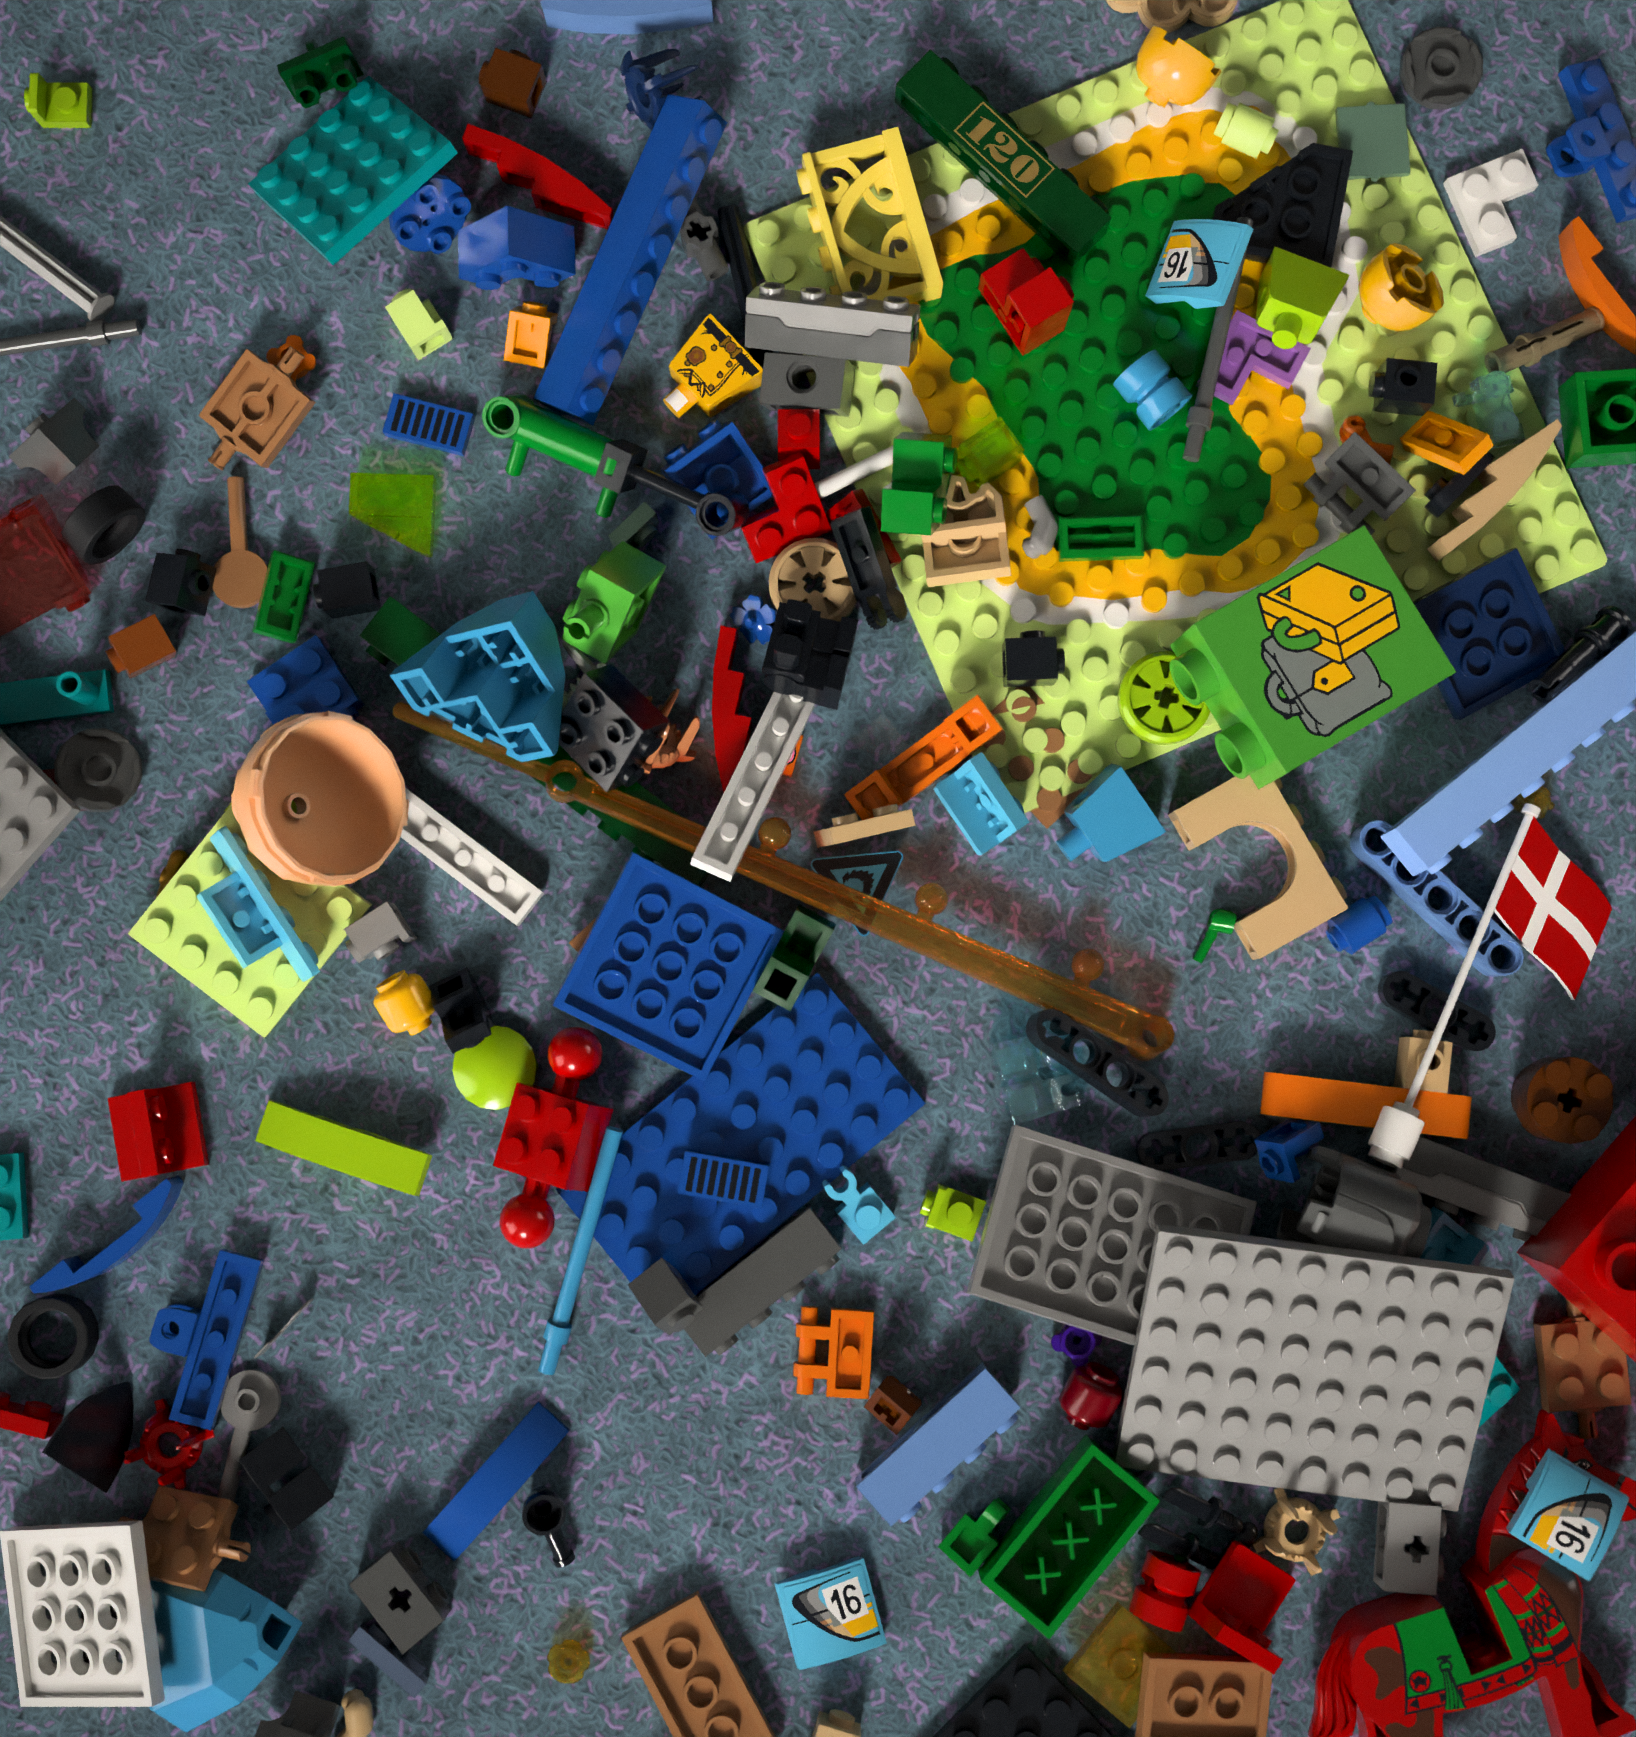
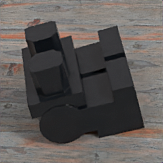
[762,599,858,710]

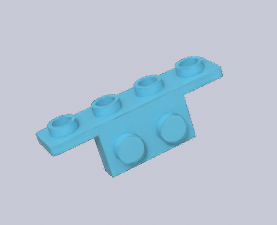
[196,826,320,982]

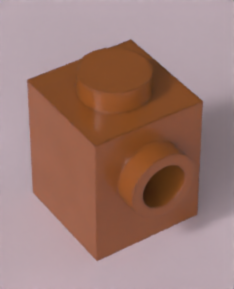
[105,614,176,679]

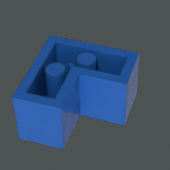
[458,205,576,290]

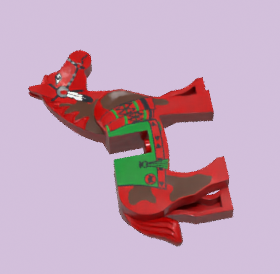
[1308,1409,1636,1737]

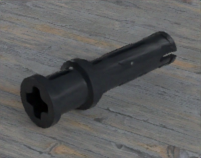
[1528,606,1632,703]

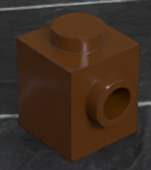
[479,48,546,119]

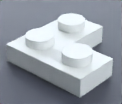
[1443,149,1538,257]

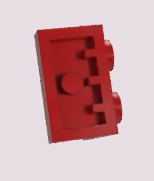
[1187,1541,1295,1674]

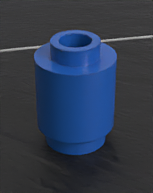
[1325,895,1393,955]

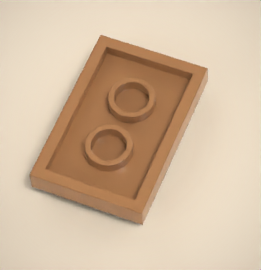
[983,687,1092,829]
[1135,1652,1272,1737]

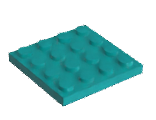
[248,76,458,265]

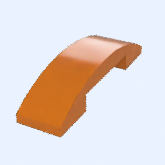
[1559,216,1636,355]
[844,695,1003,820]

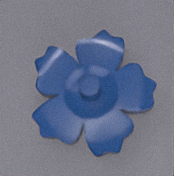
[729,594,777,645]

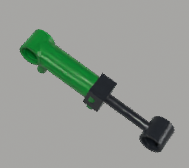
[482,393,749,536]

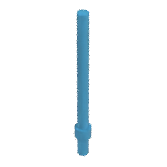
[538,1126,623,1375]

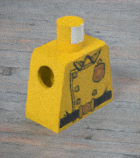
[663,313,763,418]

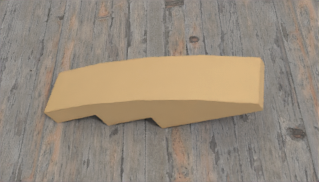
[1427,419,1562,562]

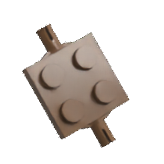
[198,346,316,470]
[1533,1299,1631,1439]
[118,1486,251,1592]

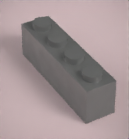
[684,1205,842,1357]

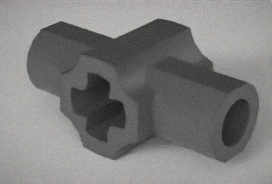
[680,197,729,281]

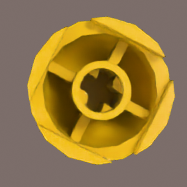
[1136,26,1222,108]
[1359,243,1444,332]

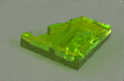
[349,473,437,558]

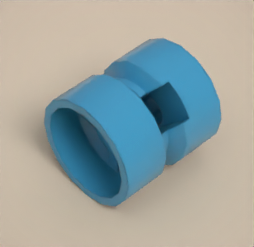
[1113,349,1192,431]

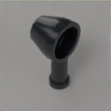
[522,1486,575,1568]

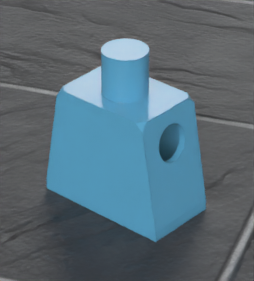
[1056,763,1166,862]

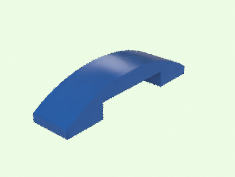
[29,1176,184,1294]
[422,1401,570,1561]

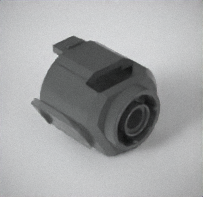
[1276,1146,1431,1258]

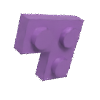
[1196,310,1311,405]

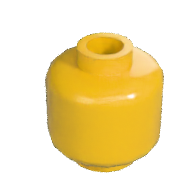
[373,970,435,1036]

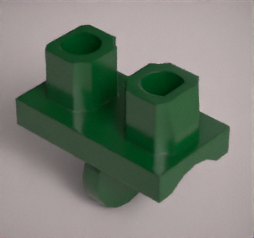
[277,36,364,109]

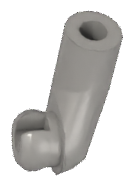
[1022,495,1058,559]

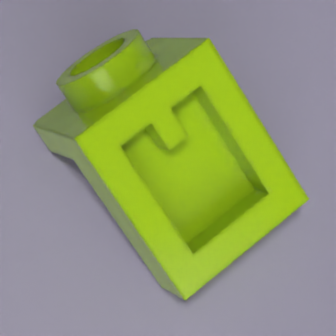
[24,73,93,128]
[919,1183,987,1242]

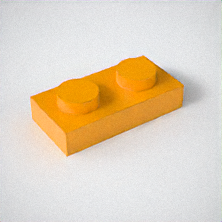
[1400,410,1494,475]

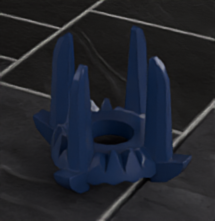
[620,49,703,131]

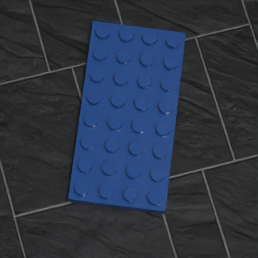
[555,973,926,1295]

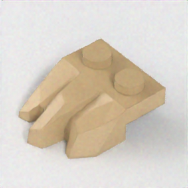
[921,475,1012,587]

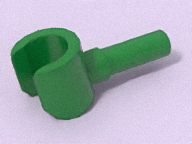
[1193,908,1237,963]

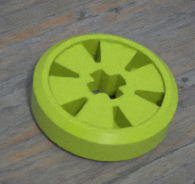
[1118,651,1210,745]

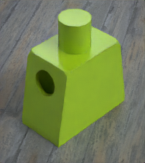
[1255,247,1349,349]

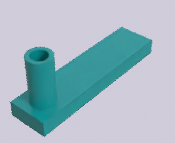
[0,669,114,727]

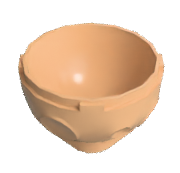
[231,711,409,886]

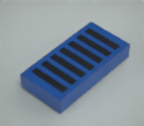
[382,393,475,456]
[677,1150,770,1209]

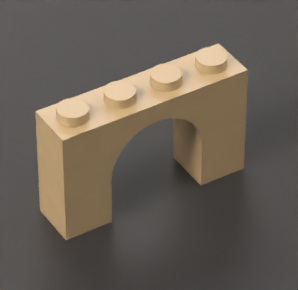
[1168,775,1348,960]

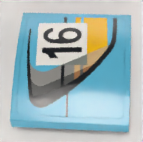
[1145,219,1254,309]
[1506,1448,1629,1581]
[774,1556,887,1670]

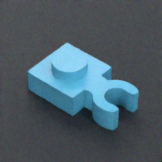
[822,1165,896,1245]

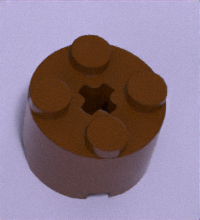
[1511,1057,1613,1144]

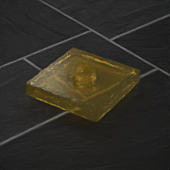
[1063,1601,1177,1729]

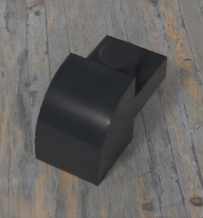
[429,967,494,1053]

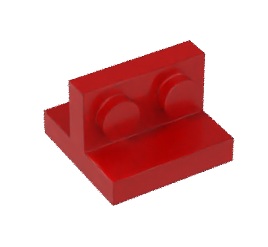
[107,1081,209,1182]

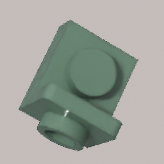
[608,502,659,551]

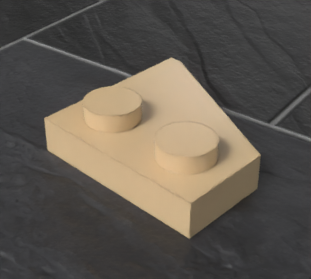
[814,804,916,848]

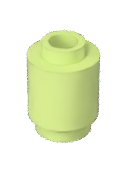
[1213,102,1279,159]

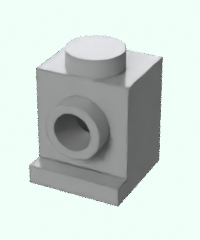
[344,901,417,963]

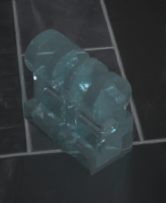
[989,1030,1087,1125]

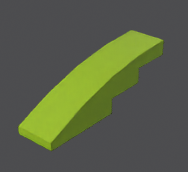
[255,1100,433,1196]

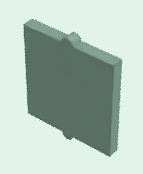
[1335,101,1411,182]

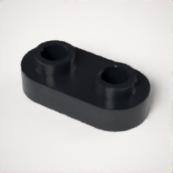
[1424,451,1495,518]

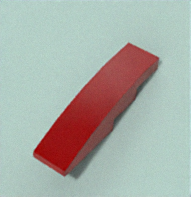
[462,123,614,230]
[712,625,753,793]

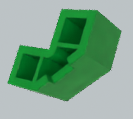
[881,432,958,536]

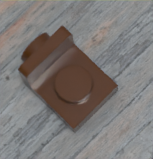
[864,1375,922,1435]

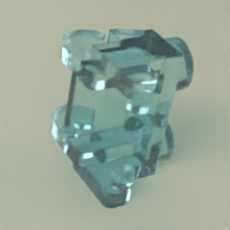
[1452,371,1525,449]

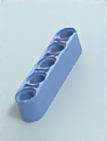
[1350,820,1524,977]

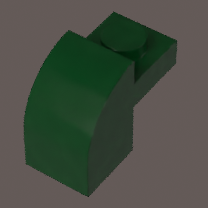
[753,904,836,1011]

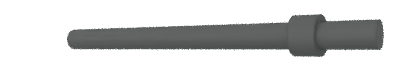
[1182,217,1253,462]
[0,319,142,356]

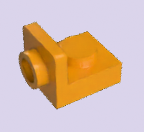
[503,301,558,368]

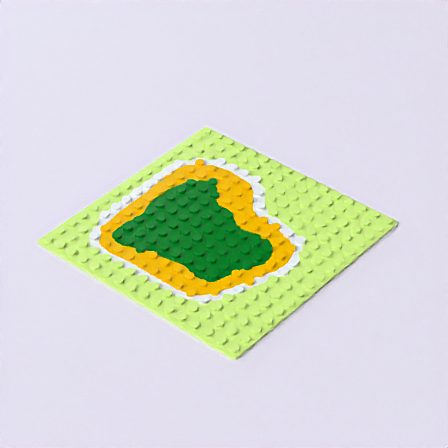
[744,0,1607,814]

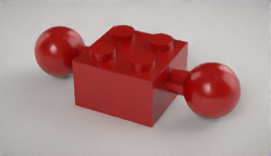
[493,1026,614,1249]

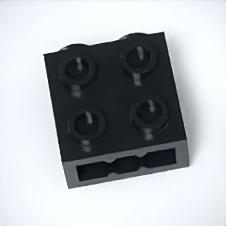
[559,664,670,792]

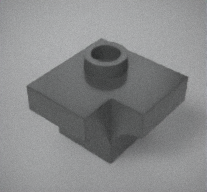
[8,398,99,485]
[255,1690,340,1737]

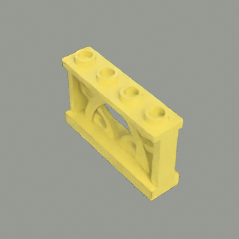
[796,127,943,303]

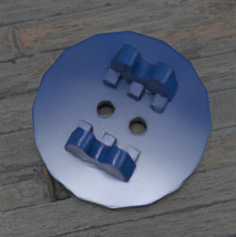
[389,174,471,254]

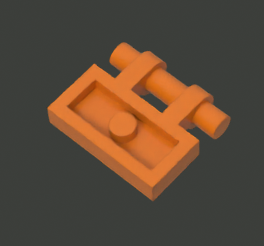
[793,1306,874,1399]

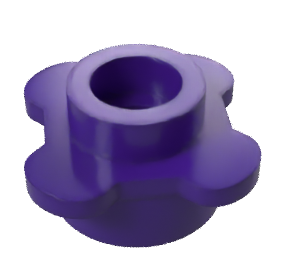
[1051,1324,1102,1366]

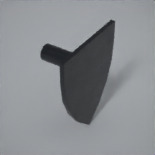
[42,1382,134,1493]

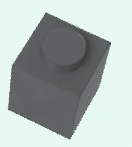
[628,1258,704,1335]

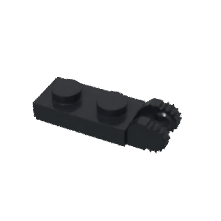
[830,506,908,630]

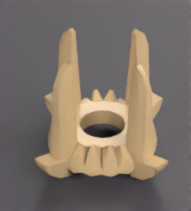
[1253,1488,1340,1576]

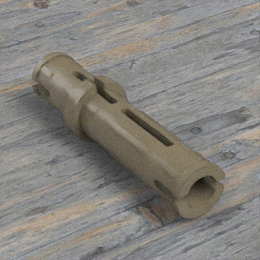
[1485,306,1605,378]

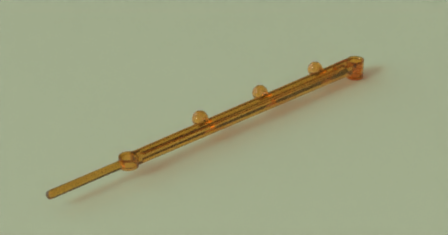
[392,702,1175,1061]

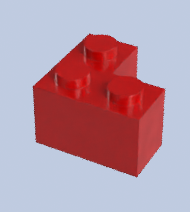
[978,248,1074,356]

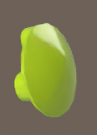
[452,1025,538,1110]

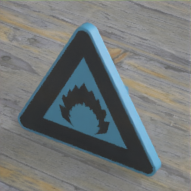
[811,851,903,936]

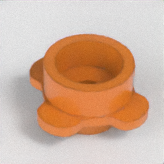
[266,335,316,382]

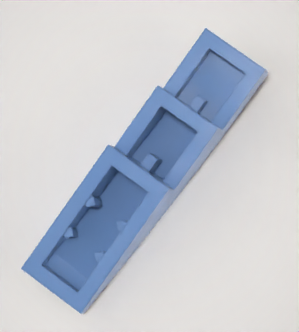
[540,0,714,34]

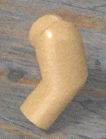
[336,1689,374,1737]

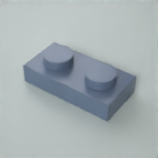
[348,1622,428,1698]

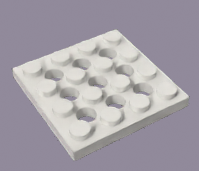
[0,1520,165,1707]

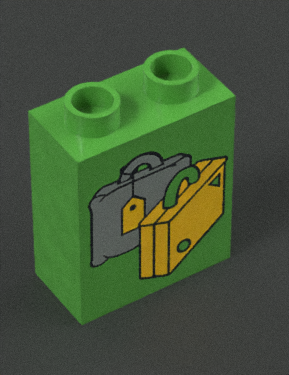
[1170,525,1456,790]

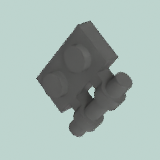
[1303,432,1416,535]

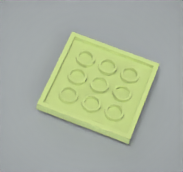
[128,804,372,1038]

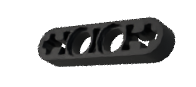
[1026,1009,1169,1117]

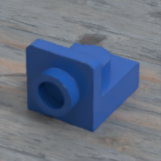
[1254,1118,1324,1183]

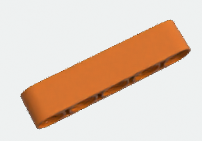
[1260,1072,1472,1139]

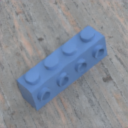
[855,1362,1020,1526]

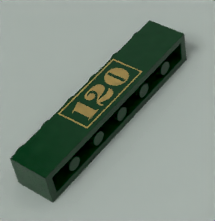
[894,49,1112,268]

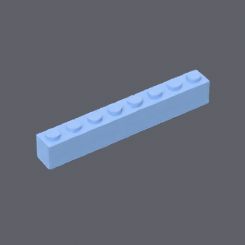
[1380,631,1636,876]

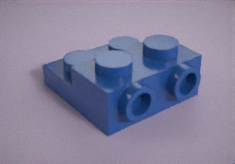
[660,419,772,540]
[247,635,365,725]

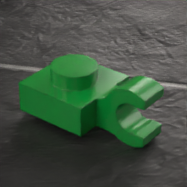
[938,1497,1011,1577]

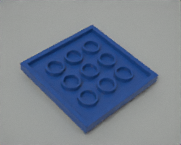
[552,851,784,1082]

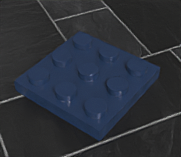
[1413,548,1565,720]

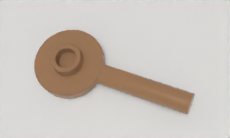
[212,476,268,608]

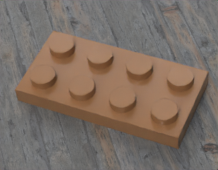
[621,1591,776,1737]

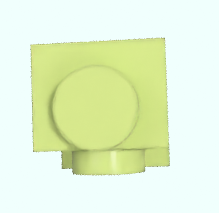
[385,288,453,360]

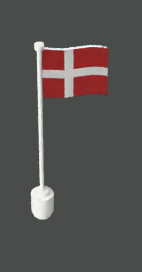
[1368,803,1612,1170]

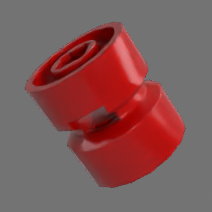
[1128,1549,1202,1632]

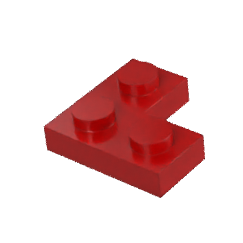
[740,452,832,564]

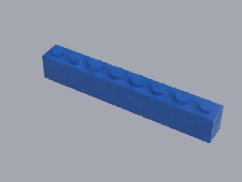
[533,94,727,426]

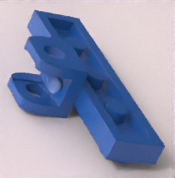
[1546,58,1636,223]
[149,1249,264,1430]

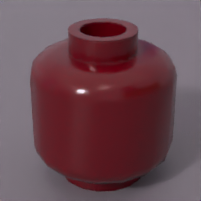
[1059,1362,1123,1430]

